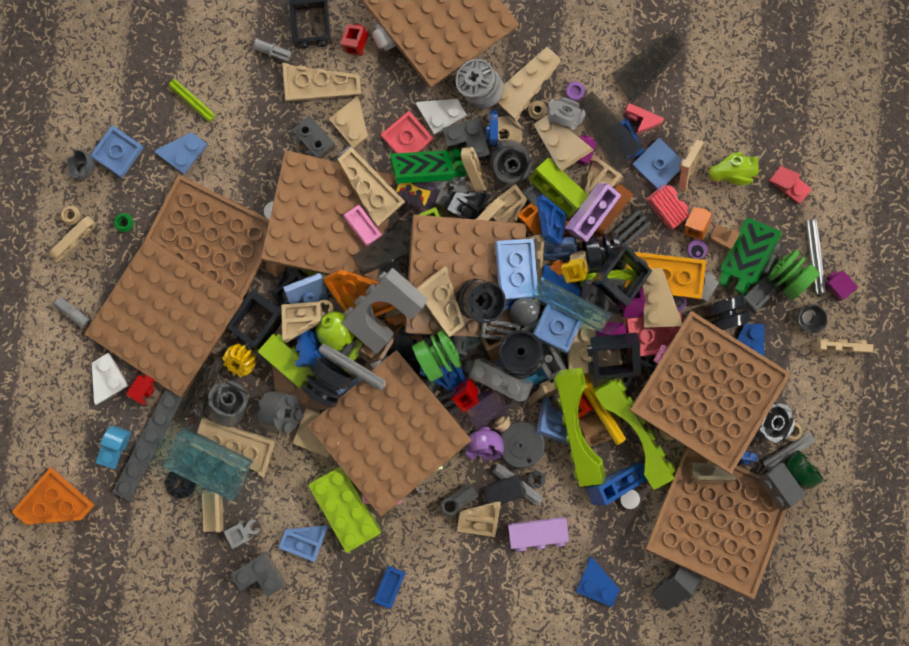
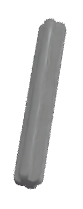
[805,219,826,294]
[319,344,386,390]

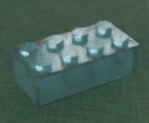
[163,427,254,502]

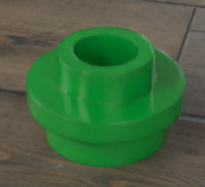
[114,213,134,232]

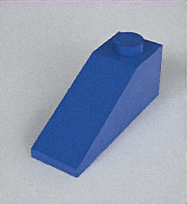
[586,462,647,506]

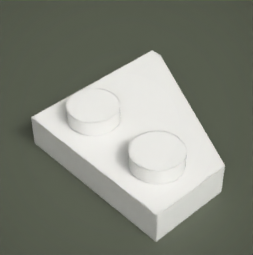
[416,99,467,136]
[92,353,129,405]

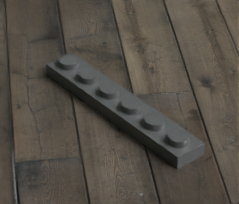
[112,389,184,501]

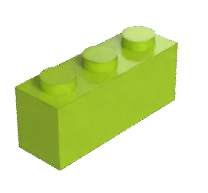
[528,157,589,218]
[257,334,315,390]

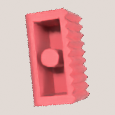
[646,185,690,229]

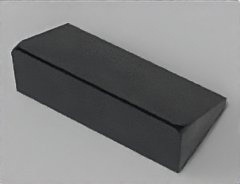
[484,474,526,505]

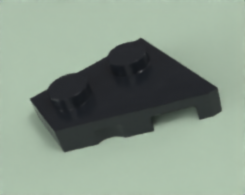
[443,191,491,220]
[272,266,306,309]
[386,325,421,375]

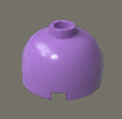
[465,427,504,460]

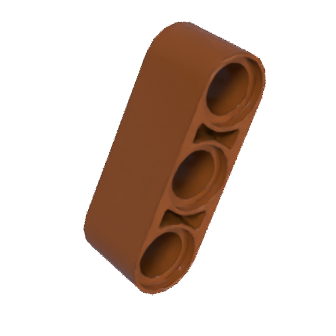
[594,183,634,237]

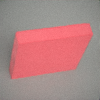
[380,111,434,153]

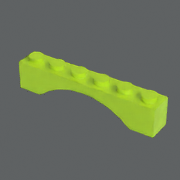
[554,368,606,487]
[594,378,675,490]

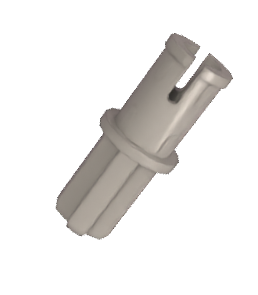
[253,38,291,62]
[54,297,90,329]

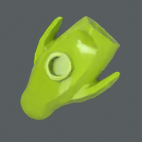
[708,152,759,186]

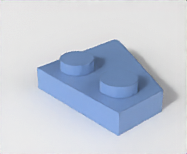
[155,132,208,175]
[278,525,329,562]

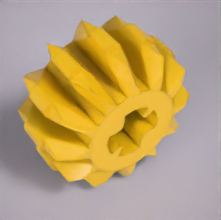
[222,343,257,377]

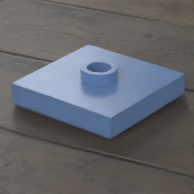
[90,125,144,178]
[632,138,682,189]
[283,273,329,304]
[533,301,583,354]

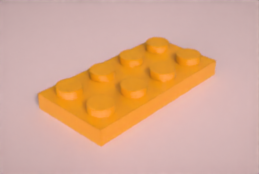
[624,252,706,299]

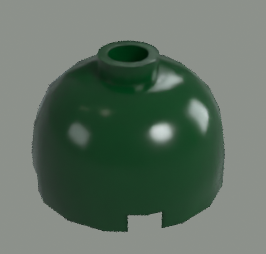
[786,450,824,490]

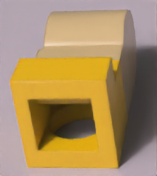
[561,251,590,283]

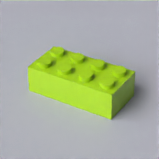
[308,467,382,553]

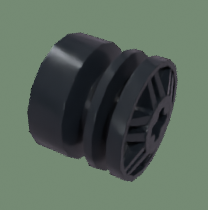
[582,232,623,274]
[456,278,506,323]
[300,357,352,407]

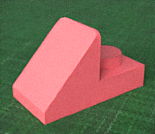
[624,103,664,135]
[769,166,812,205]

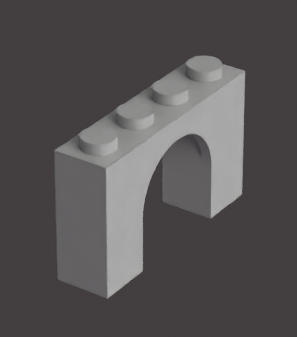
[341,268,428,354]

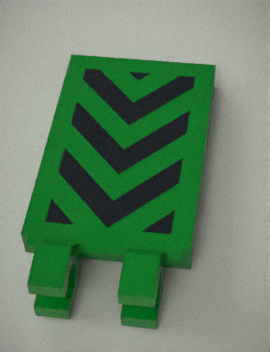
[390,149,467,184]
[718,217,783,295]

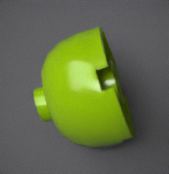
[316,311,355,351]

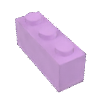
[564,183,621,242]
[508,517,569,552]

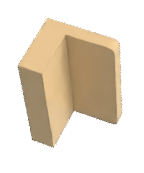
[202,492,224,532]

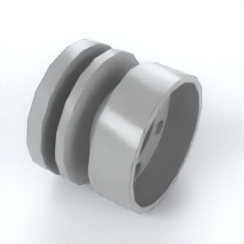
[456,59,504,109]

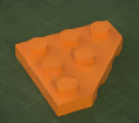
[323,269,396,317]
[12,467,95,525]

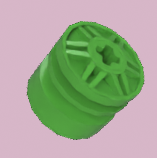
[767,249,820,301]
[412,330,461,382]

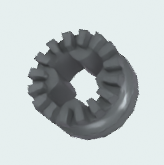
[528,471,545,488]

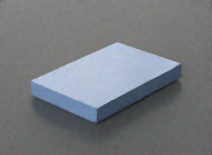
[495,239,539,299]

